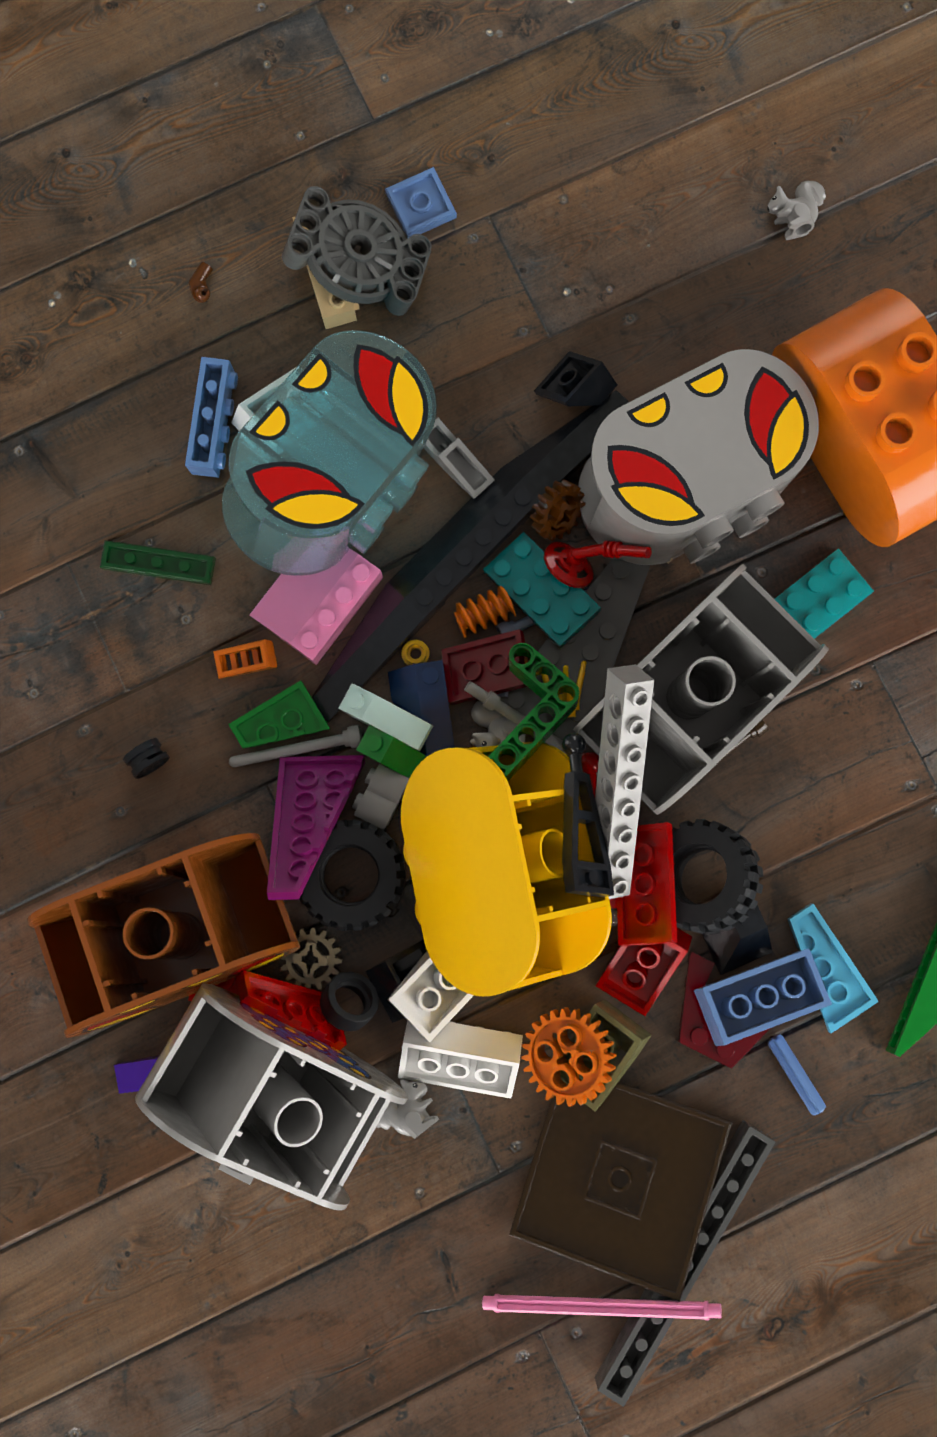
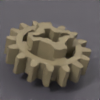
[281,927,343,990]

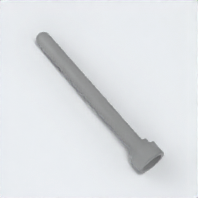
[229,725,362,767]

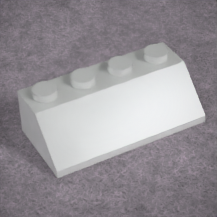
[398,1020,523,1098]

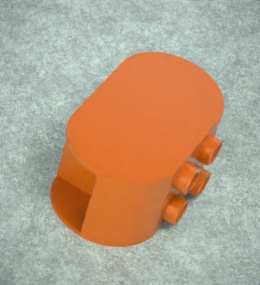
[772,288,937,547]

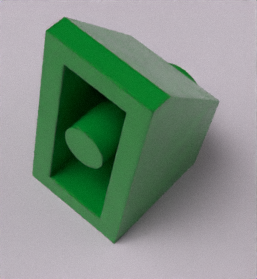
[356,725,426,778]

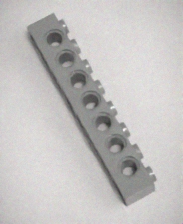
[595,664,654,899]

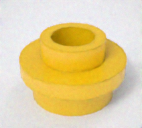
[402,640,430,666]

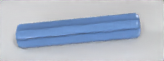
[768,1034,826,1115]

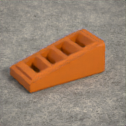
[213,639,277,679]

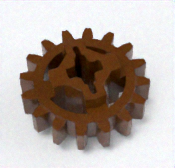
[530,479,586,541]

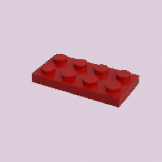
[617,822,677,946]

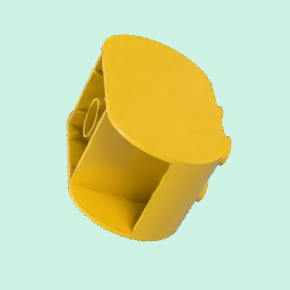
[401,742,612,997]

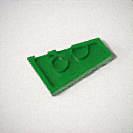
[228,681,331,749]

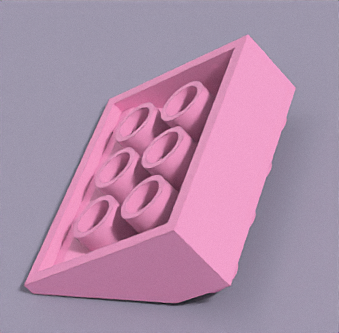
[250,529,383,665]

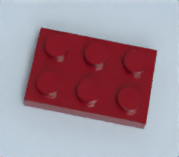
[441,629,528,705]

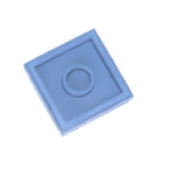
[385,167,457,238]

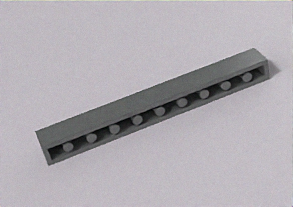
[595,1120,775,1407]

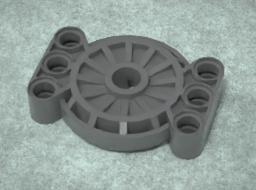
[282,186,432,316]

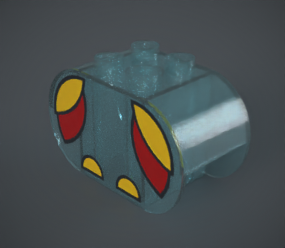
[222,331,437,576]

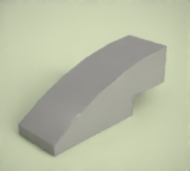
[418,417,494,499]

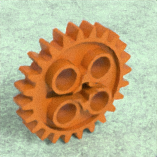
[521,1007,616,1107]

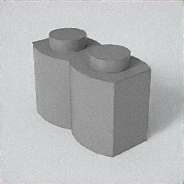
[352,764,409,831]

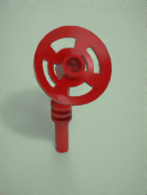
[544,540,652,588]

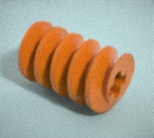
[454,586,516,638]

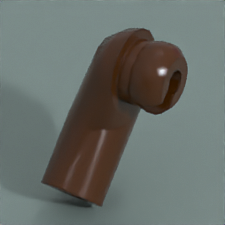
[189,262,213,303]

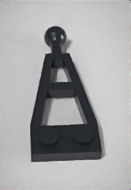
[562,733,614,897]

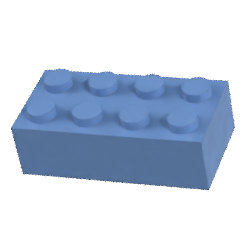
[694,948,832,1046]

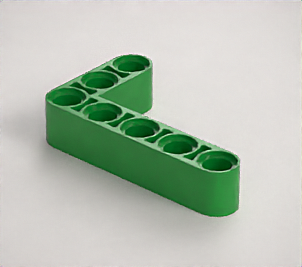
[488,643,580,781]

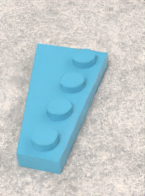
[787,903,879,1033]

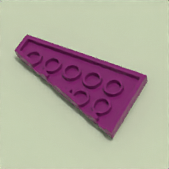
[267,755,365,900]

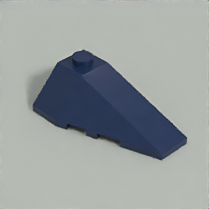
[388,660,455,758]

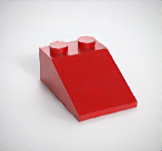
[596,928,692,1016]

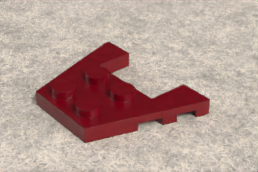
[678,951,770,1069]

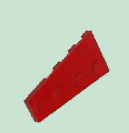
[236,970,347,1051]

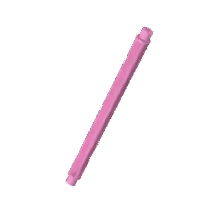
[482,1294,722,1321]

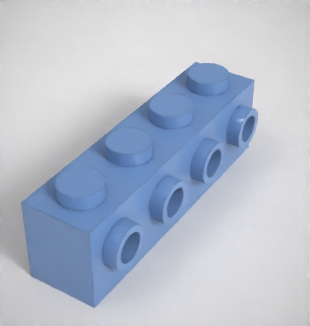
[185,357,238,478]

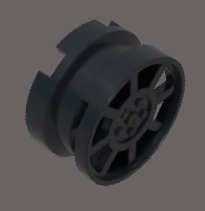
[123,738,170,779]

